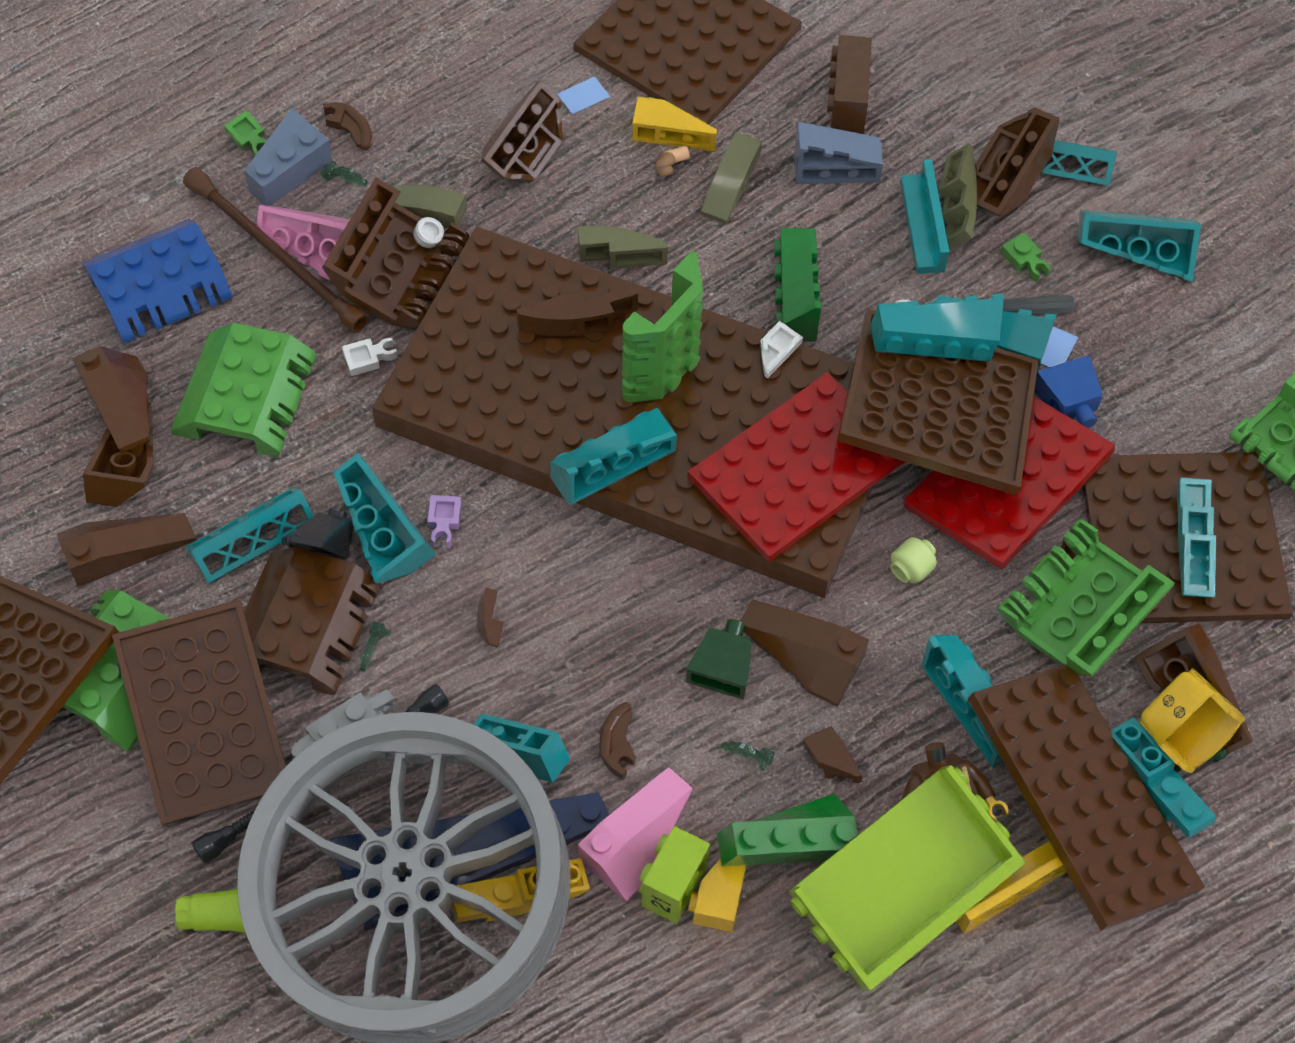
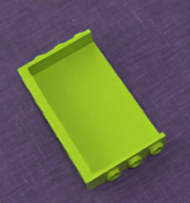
[788,765,1026,991]

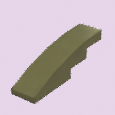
[938,143,977,250]

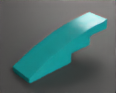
[1178,478,1216,598]

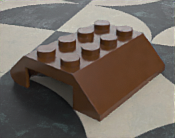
[322,177,470,328]
[244,547,382,695]

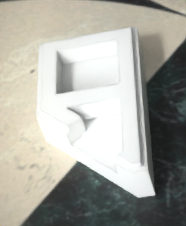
[760,321,803,378]

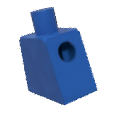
[1034,355,1102,428]

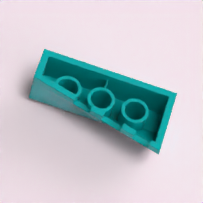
[1077,210,1201,282]
[870,293,1004,361]
[937,295,1056,371]
[550,408,677,506]
[333,453,436,584]
[921,635,1003,768]

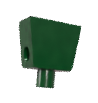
[686,619,752,700]

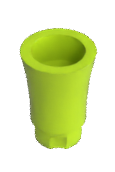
[175,888,246,933]

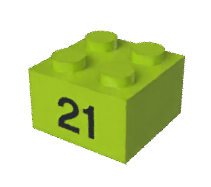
[639,826,710,924]

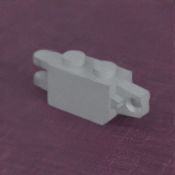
[291,689,396,758]

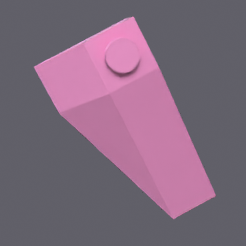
[257,205,350,280]
[578,767,693,903]

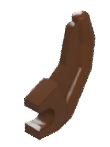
[323,102,373,150]
[599,702,636,780]

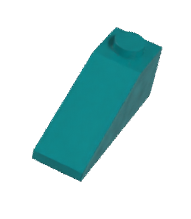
[473,713,570,783]

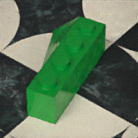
[774,228,821,341]
[717,793,858,867]

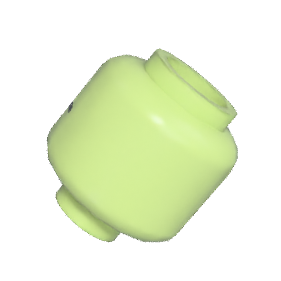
[890,537,937,584]

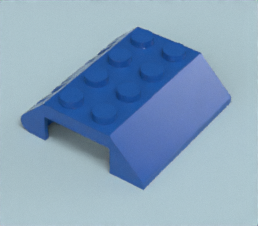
[82,219,233,344]

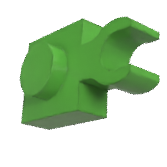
[224,110,267,157]
[1000,232,1050,282]

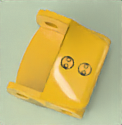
[1139,669,1246,774]

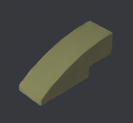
[701,132,762,224]
[392,185,467,228]
[578,226,668,269]

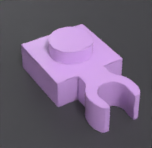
[427,495,462,548]

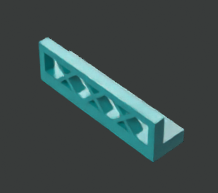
[1041,140,1117,186]
[900,159,949,274]
[185,487,314,583]

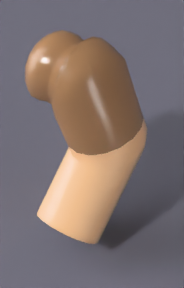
[655,146,690,177]

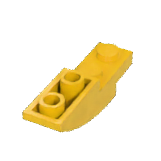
[451,858,590,923]

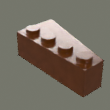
[827,35,872,134]

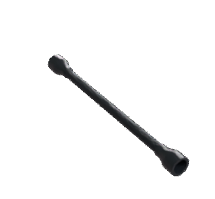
[191,684,450,864]

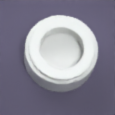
[413,217,444,248]

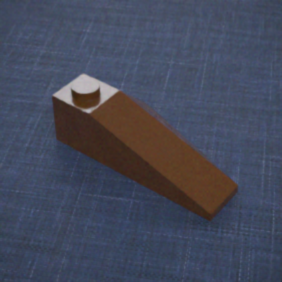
[72,346,149,453]
[83,403,154,507]
[57,513,196,586]
[740,599,869,707]
[1134,623,1253,756]

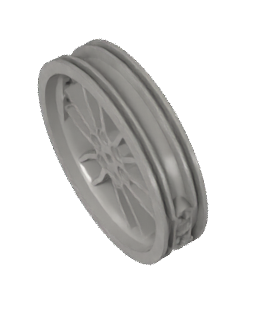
[238,712,571,1043]

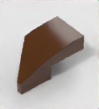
[477,588,504,648]
[803,726,862,783]

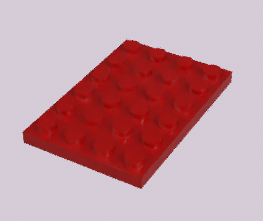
[687,372,905,562]
[904,397,1115,570]

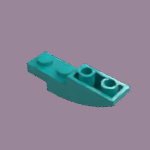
[1111,717,1216,839]

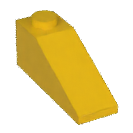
[632,97,717,152]
[688,858,747,932]

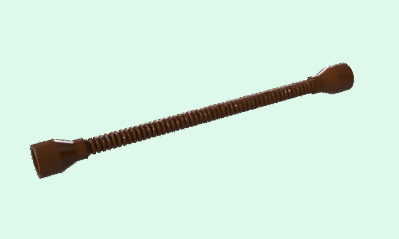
[183,167,369,333]

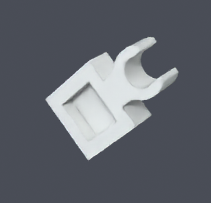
[342,338,398,376]

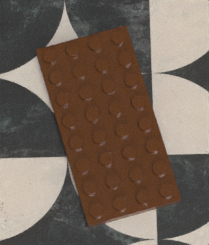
[968,664,1205,931]

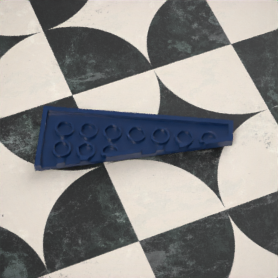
[328,792,609,930]

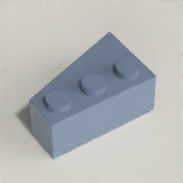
[244,108,332,206]
[793,122,883,184]

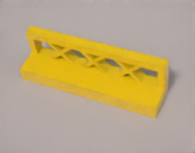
[956,841,1067,934]

